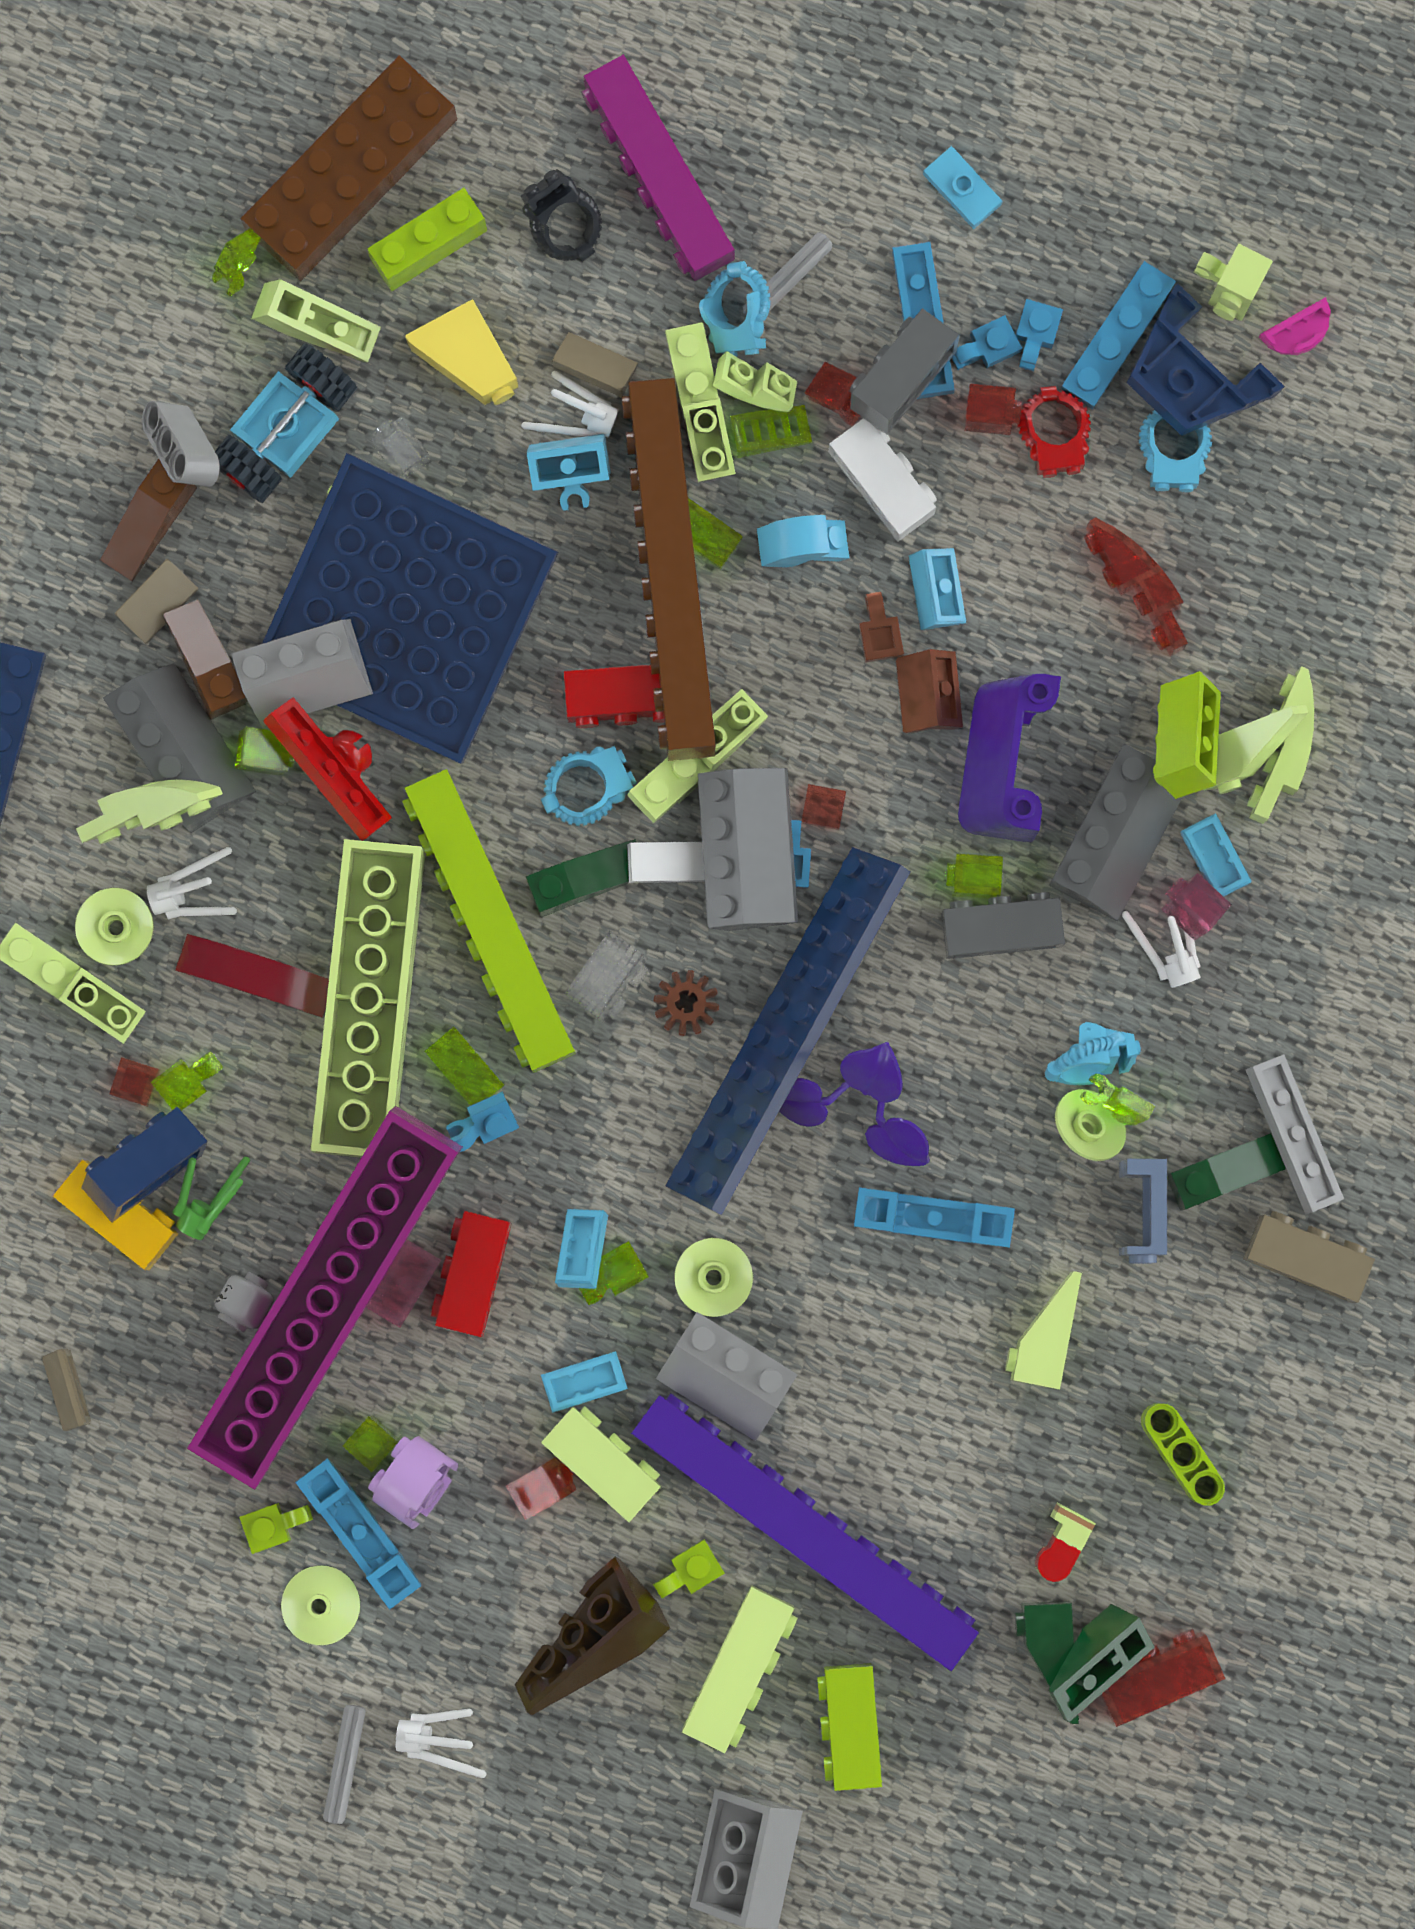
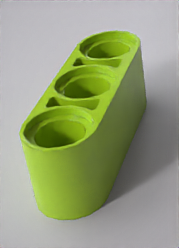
[1141,1403,1225,1506]

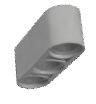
[142,401,220,487]

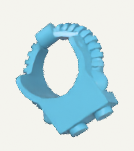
[699,261,771,357]
[1139,410,1212,492]
[541,746,637,826]
[1045,1022,1141,1085]

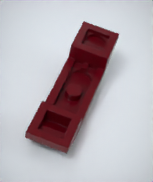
[175,934,329,1018]

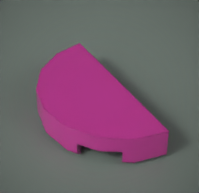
[1259,297,1331,355]

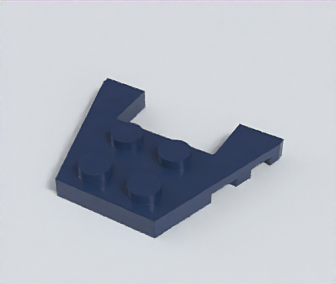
[1126,284,1285,436]

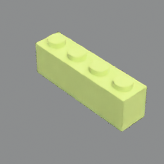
[682,1585,798,1753]

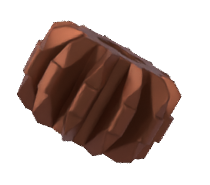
[653,970,719,1037]

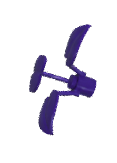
[779,1042,930,1166]

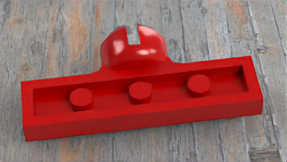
[263,697,392,841]

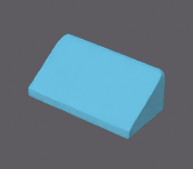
[909,548,966,630]

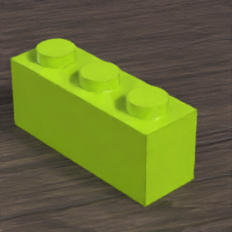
[367,187,487,292]
[1153,671,1221,799]
[817,1663,882,1791]

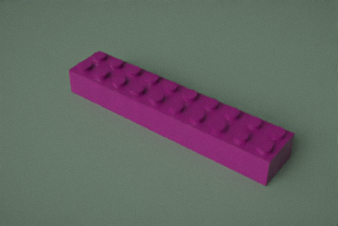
[187,1106,463,1490]

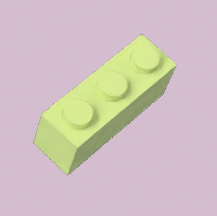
[541,1406,661,1522]

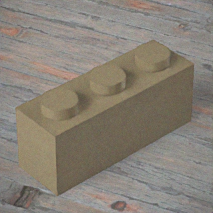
[1243,1211,1375,1303]

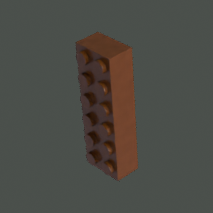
[240,55,458,282]

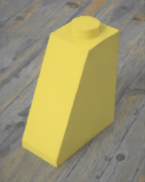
[405,299,518,405]

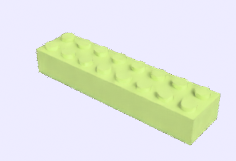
[311,839,425,1157]

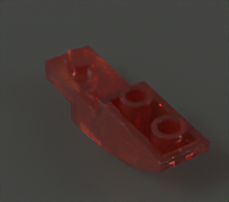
[1084,518,1188,656]

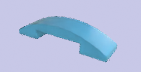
[854,1187,1015,1248]
[295,1458,422,1610]

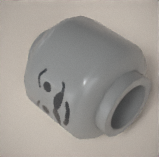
[214,1271,273,1333]

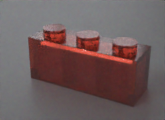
[1100,1629,1226,1727]

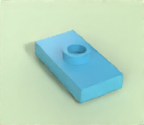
[923,146,1003,229]
[1180,813,1252,901]
[555,1209,608,1289]
[541,1351,628,1413]

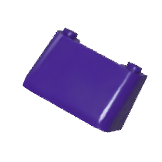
[958,674,1061,843]

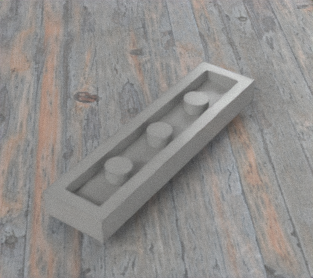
[1246,1054,1344,1215]

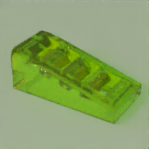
[730,405,812,458]

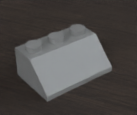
[231,619,373,727]
[656,1312,798,1441]
[689,1789,803,1929]

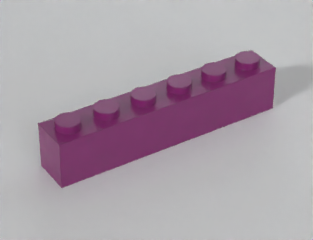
[581,54,735,281]

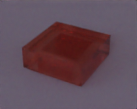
[801,784,846,830]
[109,1057,160,1107]

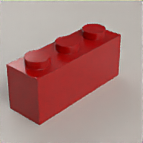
[564,665,664,728]
[431,1211,512,1337]

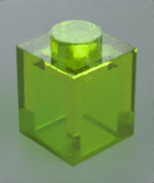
[234,726,295,776]
[945,853,1003,899]
[342,1415,400,1473]

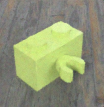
[1194,243,1273,321]

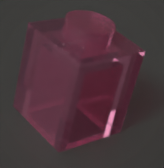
[1161,873,1232,940]

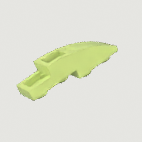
[665,322,736,482]
[1247,666,1314,824]
[627,689,768,823]
[76,780,223,844]
[0,923,146,1044]

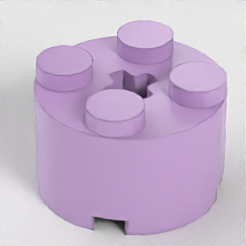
[368,1436,458,1529]

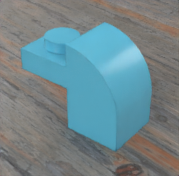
[757,515,849,567]

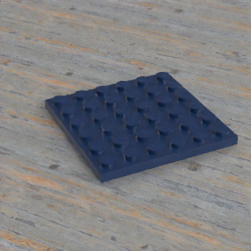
[262,453,559,764]

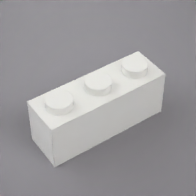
[828,418,937,542]

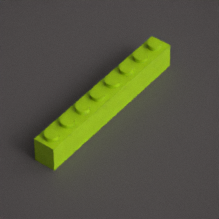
[402,769,576,1073]

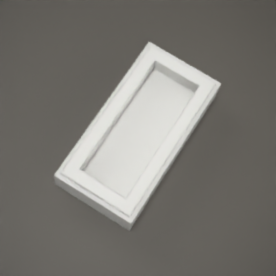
[627,842,705,883]

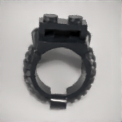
[521,169,602,262]

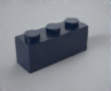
[82,1107,208,1222]

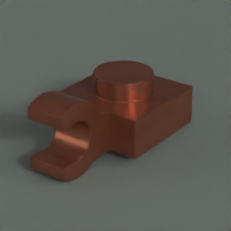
[859,592,904,663]

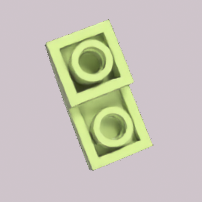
[713,351,797,412]

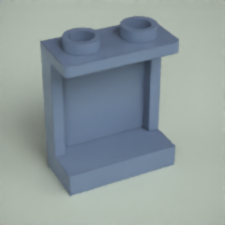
[1119,1159,1167,1264]

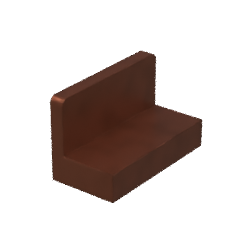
[896,649,963,733]

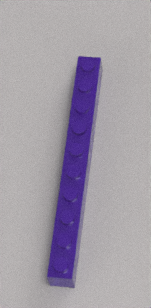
[631,1393,979,1671]

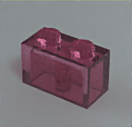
[367,1240,441,1328]

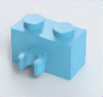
[527,434,611,511]

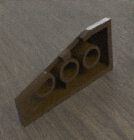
[515,1556,671,1715]

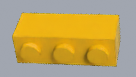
[53,1159,179,1270]

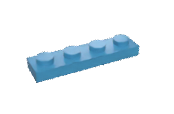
[892,242,955,399]
[1061,261,1176,410]

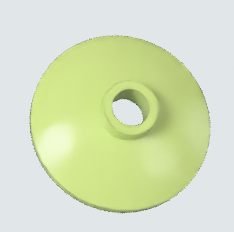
[75,888,154,965]
[1055,1089,1126,1161]
[675,1238,753,1317]
[281,1566,360,1645]

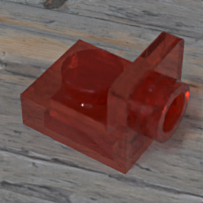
[804,362,860,426]
[506,1457,576,1520]

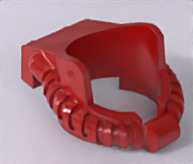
[1017,386,1091,478]

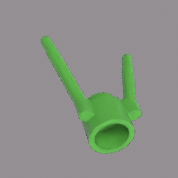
[172,1156,250,1240]

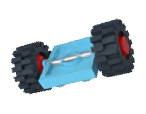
[215,343,358,503]

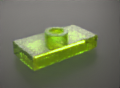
[688,498,743,569]
[424,1026,505,1106]

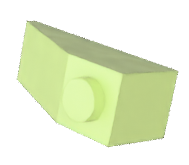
[251,279,381,363]
[1204,705,1309,794]
[1005,1271,1082,1389]

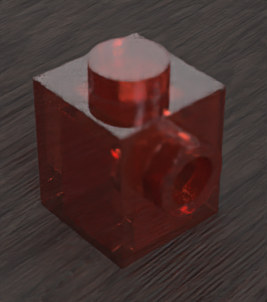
[964,384,1022,435]

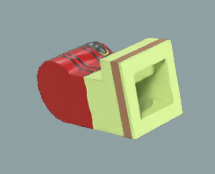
[1034,1502,1096,1582]

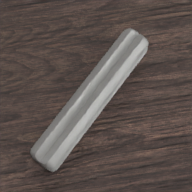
[743,232,833,316]
[323,1705,366,1824]

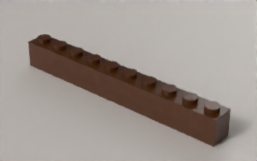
[622,378,716,761]

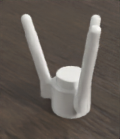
[521,371,619,438]
[147,847,237,919]
[1122,900,1201,988]
[396,1709,486,1778]

